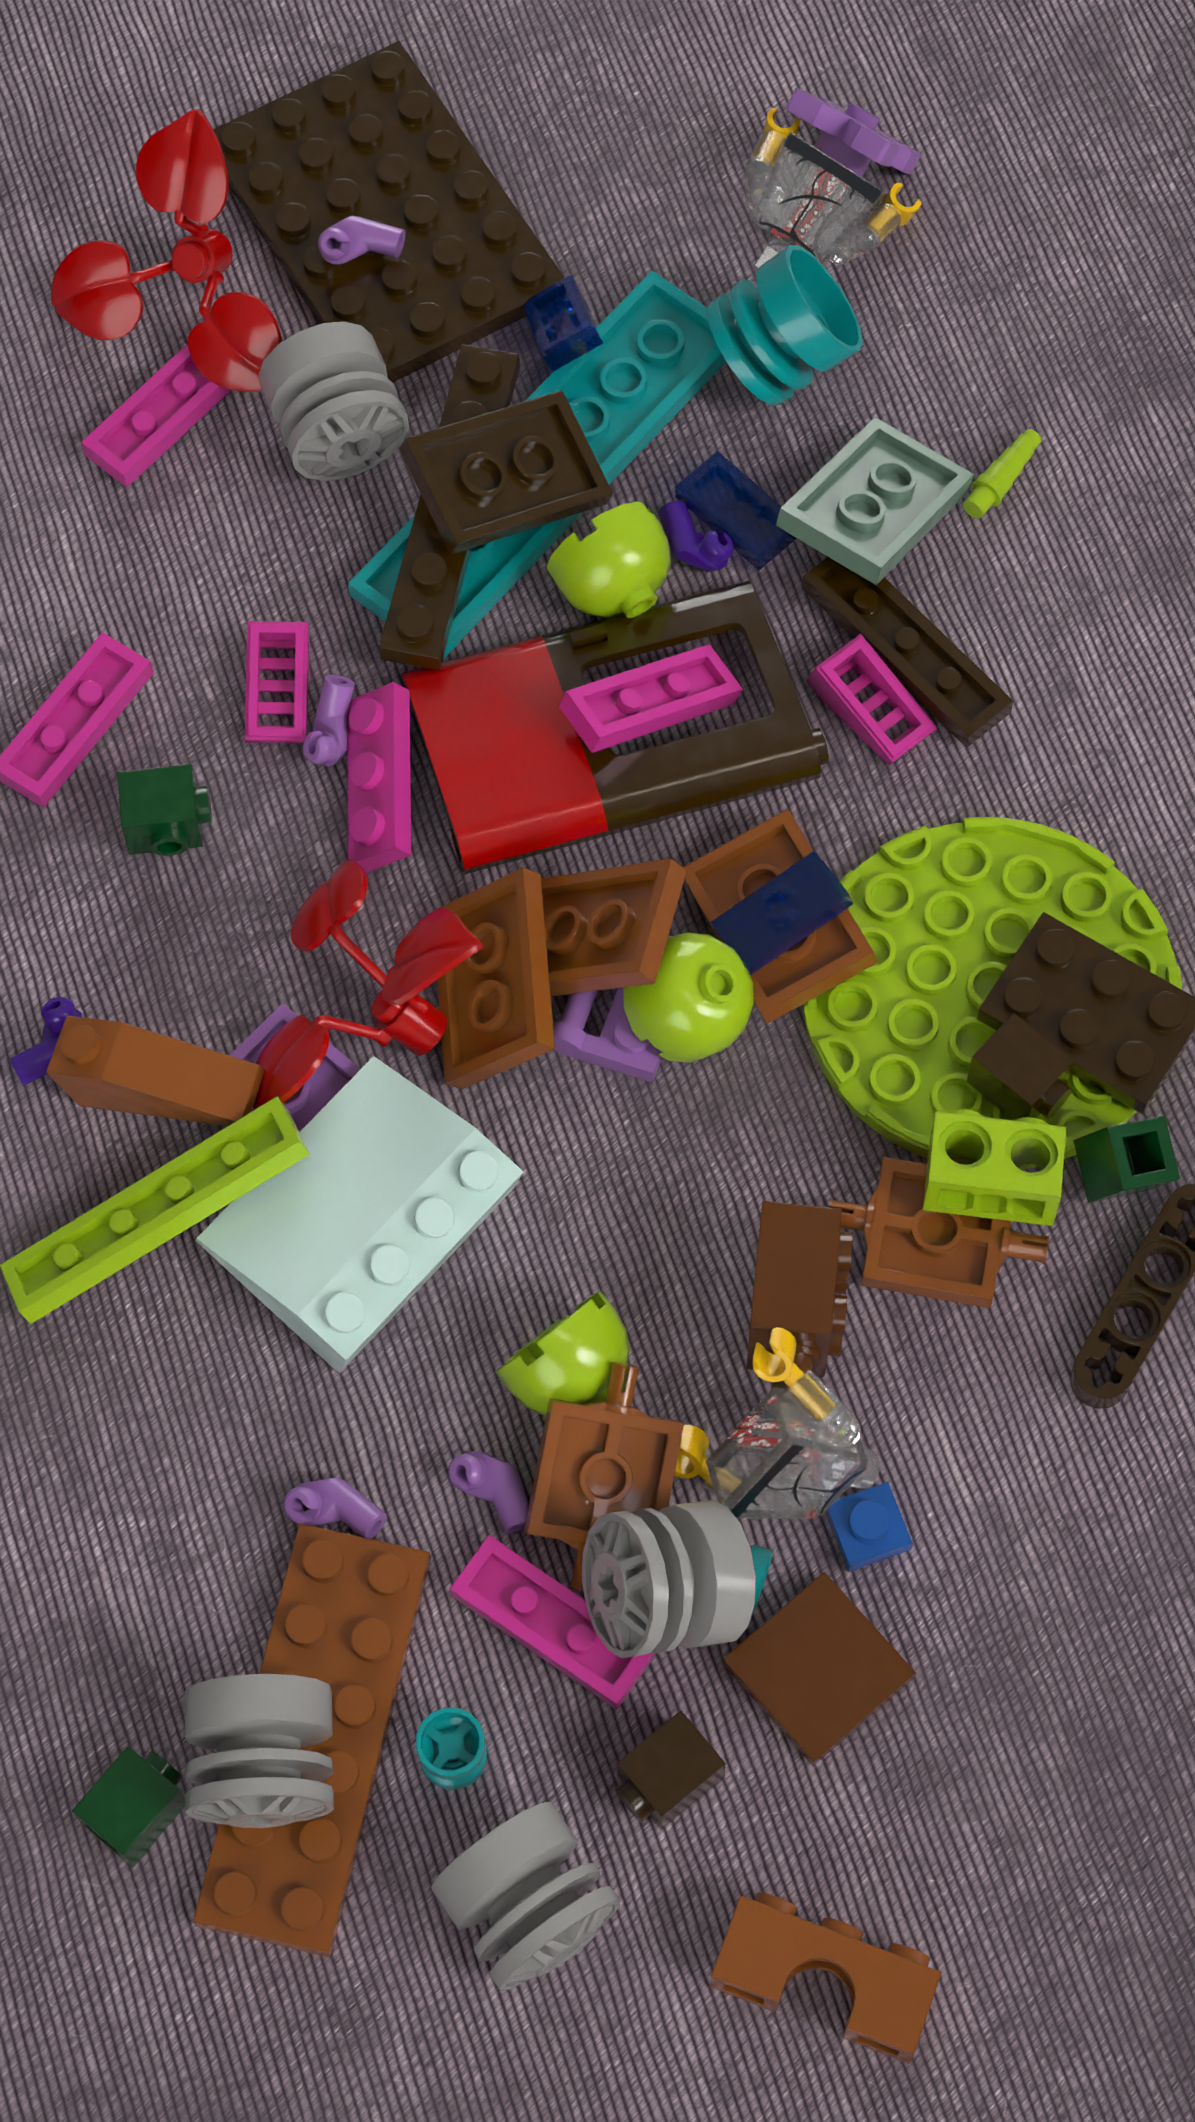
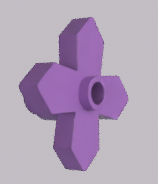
[785,88,922,178]

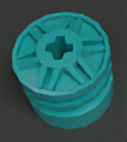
[707,245,863,406]

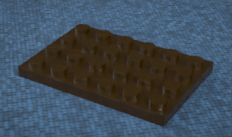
[213,41,568,383]

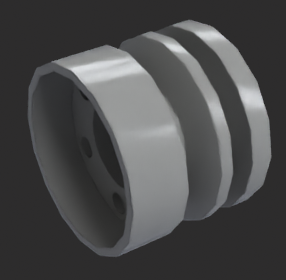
[258,321,409,481]
[582,1500,756,1659]
[185,1674,334,1828]
[431,1802,620,1992]

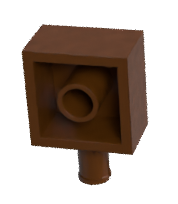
[746,1201,853,1420]

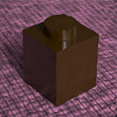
[967,1013,1074,1120]
[615,1710,726,1830]

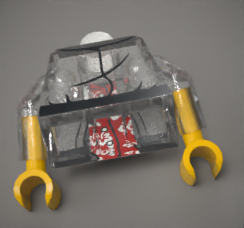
[746,108,921,268]
[674,1327,879,1520]

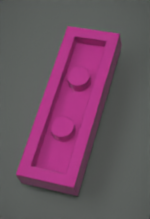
[81,344,231,488]
[0,632,154,808]
[559,644,743,753]
[348,682,411,873]
[450,1535,656,1710]

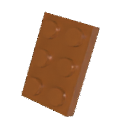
[683,809,878,1024]
[541,858,687,996]
[433,868,555,1089]

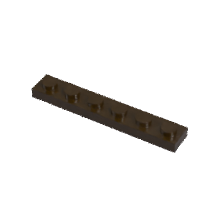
[379,344,520,670]

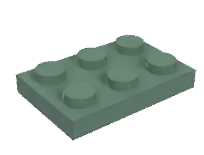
[776,417,974,585]

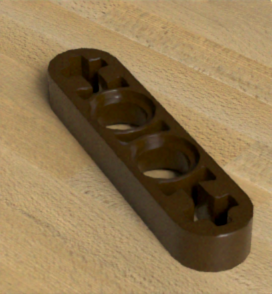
[1070,1184,1195,1409]

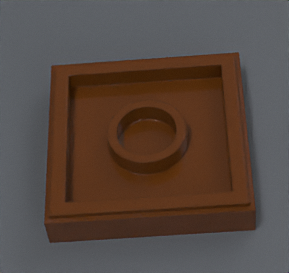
[722,1572,916,1767]

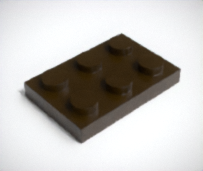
[399,390,613,555]
[977,912,1195,1114]

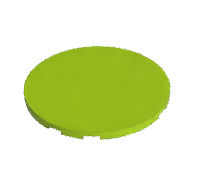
[802,817,1182,1169]

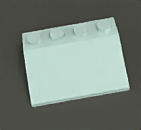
[196,1056,524,1374]

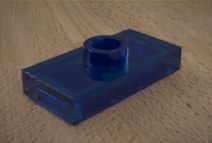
[523,275,604,372]
[675,451,797,571]
[711,850,853,975]

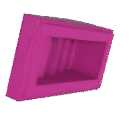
[245,621,310,743]
[806,634,937,766]

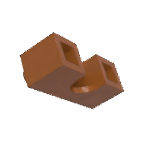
[710,1892,942,2064]

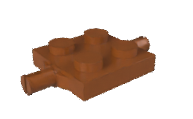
[828,1157,1049,1308]
[524,1362,684,1592]

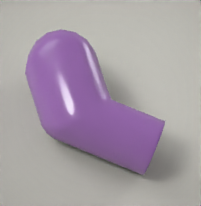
[318,216,405,264]
[303,675,355,766]
[448,1451,529,1535]
[284,1478,387,1539]

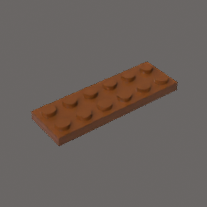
[193,1523,431,1958]

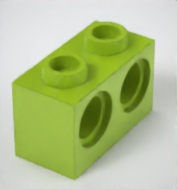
[923,1109,1066,1226]

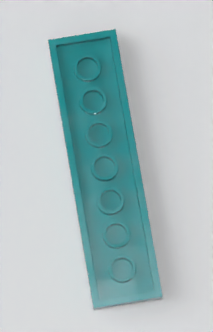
[348,271,726,659]

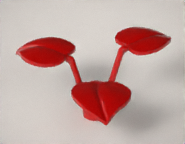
[51,109,282,392]
[253,860,484,1110]

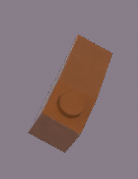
[46,1015,265,1126]

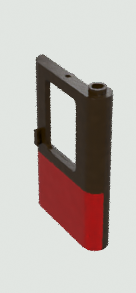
[401,581,829,875]

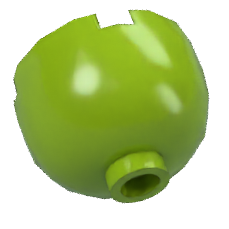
[546,501,671,618]
[623,932,754,1063]
[495,1291,630,1416]

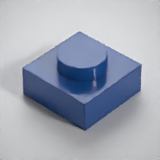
[824,1482,913,1572]

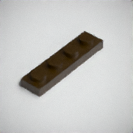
[802,557,1013,748]

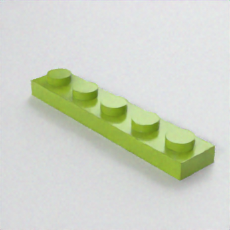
[0,1096,310,1324]

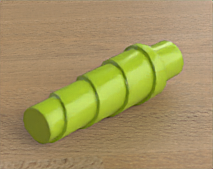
[963,429,1042,519]

